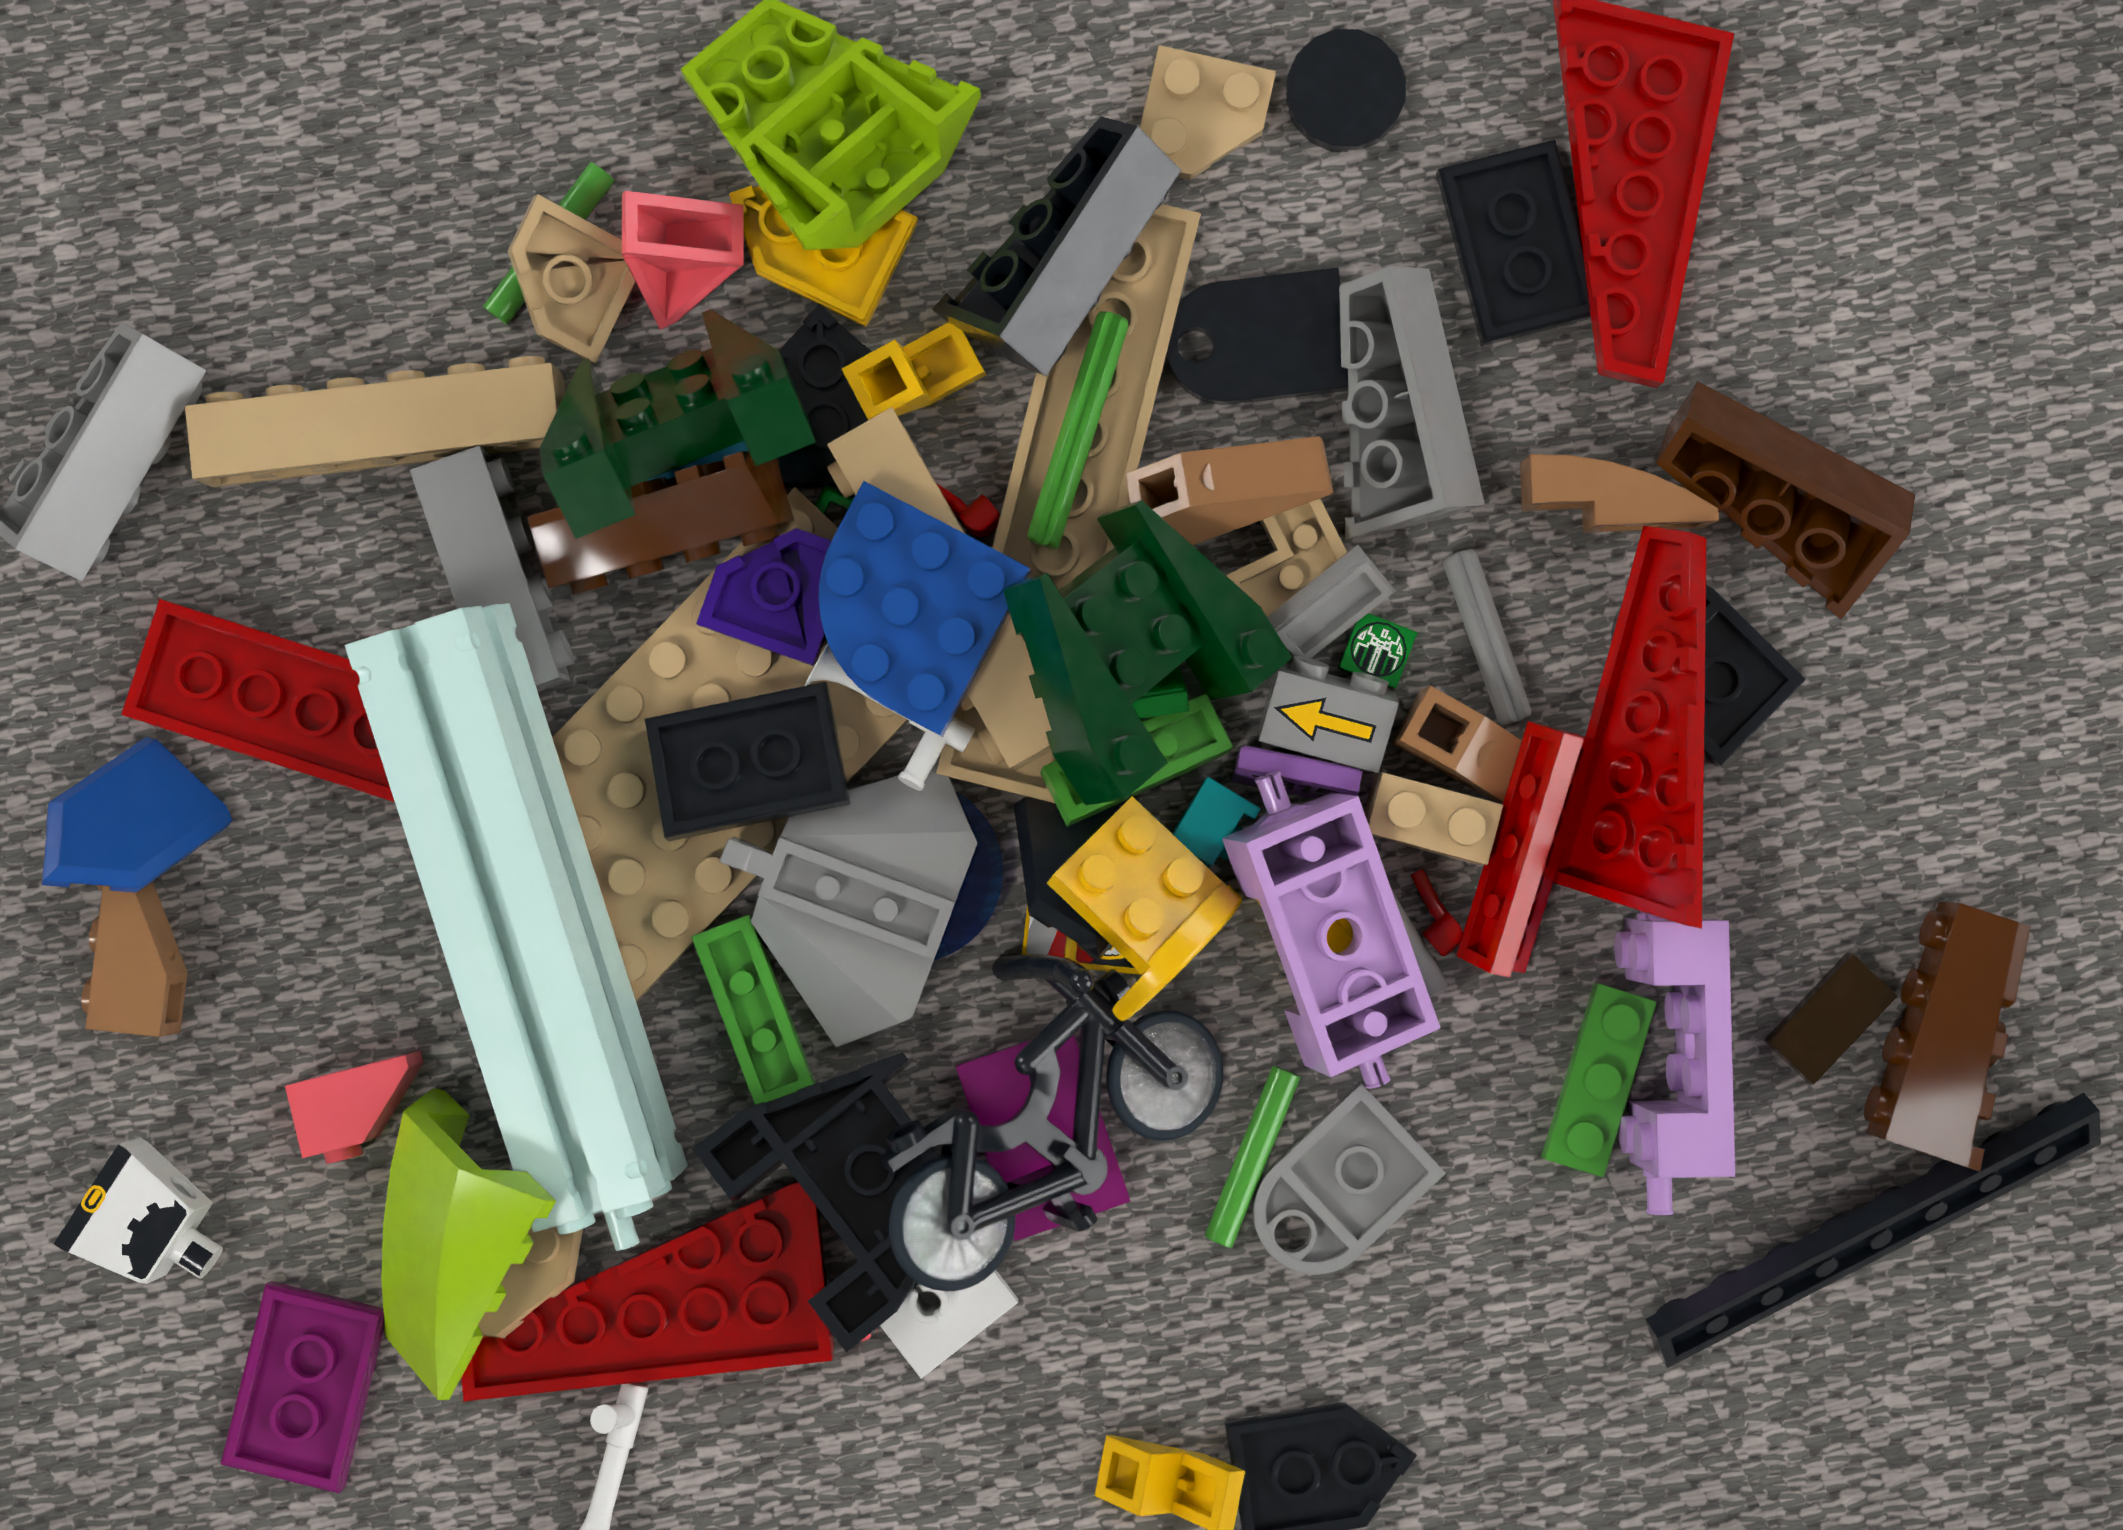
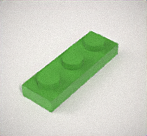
[1040,694,1233,827]
[692,914,816,1105]
[1541,982,1657,1178]

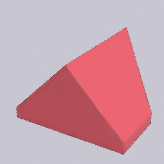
[622,191,744,330]

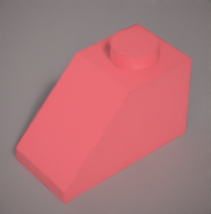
[285,1051,424,1164]

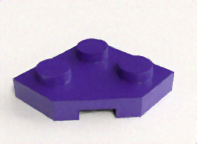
[696,528,831,667]

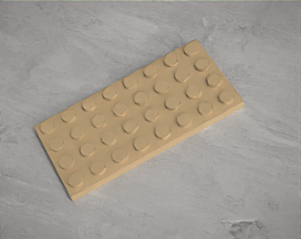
[552,487,909,1003]

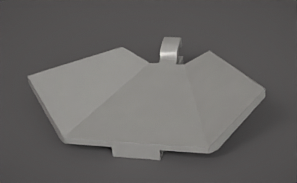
[720,764,978,1047]

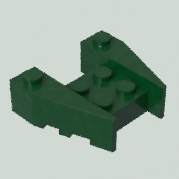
[540,309,816,539]
[1003,500,1292,805]

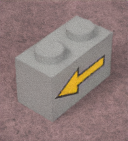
[1258,656,1399,773]

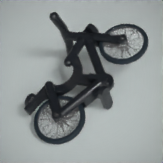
[878,954,1223,1291]

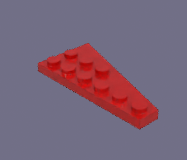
[1553,0,1735,388]
[1553,525,1706,929]
[461,1181,835,1402]

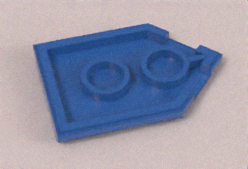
[42,737,233,893]

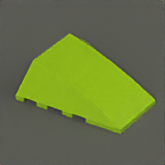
[680,0,981,250]
[381,1088,556,1400]

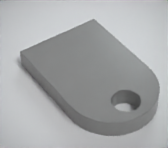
[1252,1082,1446,1275]

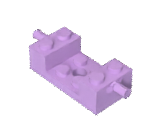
[1222,771,1440,1089]
[1614,911,1735,1215]

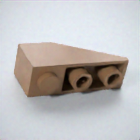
[1126,436,1334,545]
[1390,686,1522,804]
[81,881,188,1037]

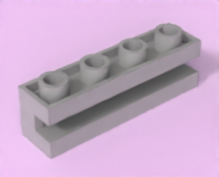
[410,446,574,689]

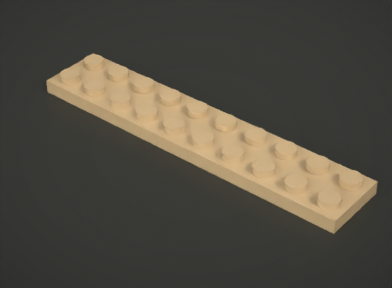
[936,204,1201,803]

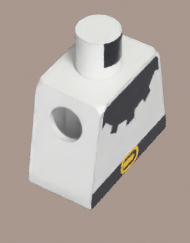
[54,1137,223,1284]

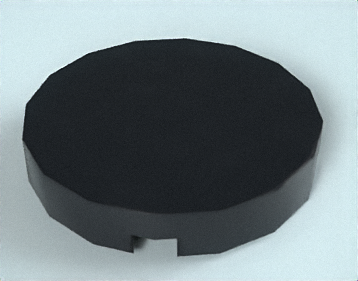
[1286,29,1406,152]

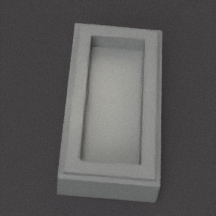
[1267,545,1396,659]

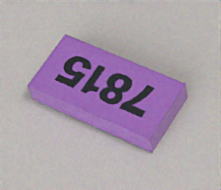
[1231,745,1363,799]

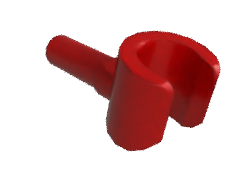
[937,484,1000,538]
[1410,869,1463,956]

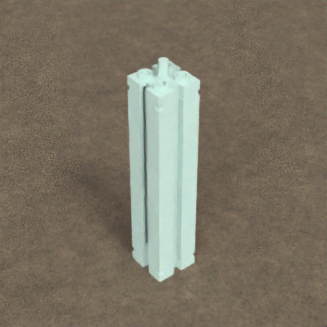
[345,603,688,1251]

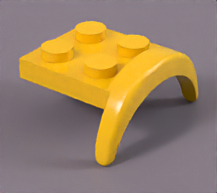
[1047,796,1242,1021]

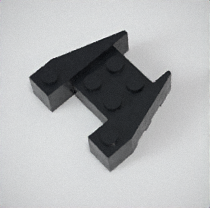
[692,1052,991,1352]

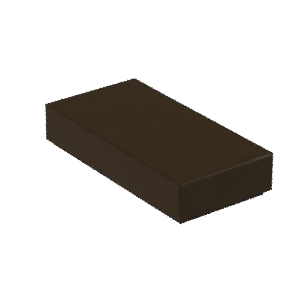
[1763,953,1898,1085]

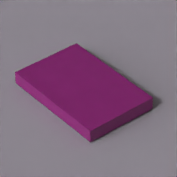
[955,1035,1131,1241]
[220,1281,385,1493]

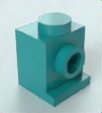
[1172,777,1261,868]

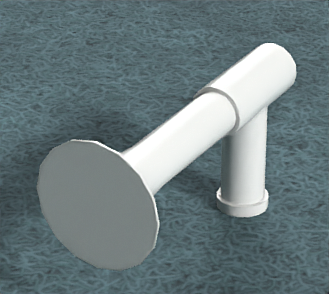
[804,643,975,791]
[579,1383,649,1530]

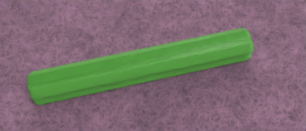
[1028,311,1128,549]

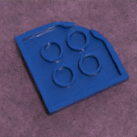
[819,481,1032,737]

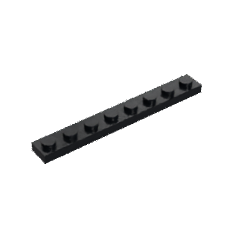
[1645,1093,2101,1368]

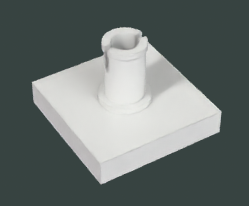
[880,1229,1018,1379]

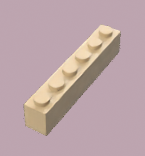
[185,356,565,487]
[827,407,1051,771]

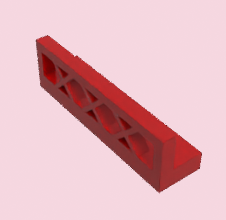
[1456,721,1597,978]

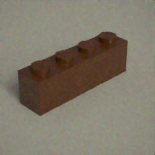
[1656,381,1915,619]
[527,451,794,595]
[1864,902,2031,1171]

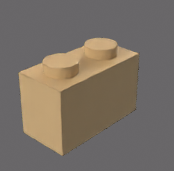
[1364,773,1503,865]

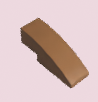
[1520,454,1719,533]

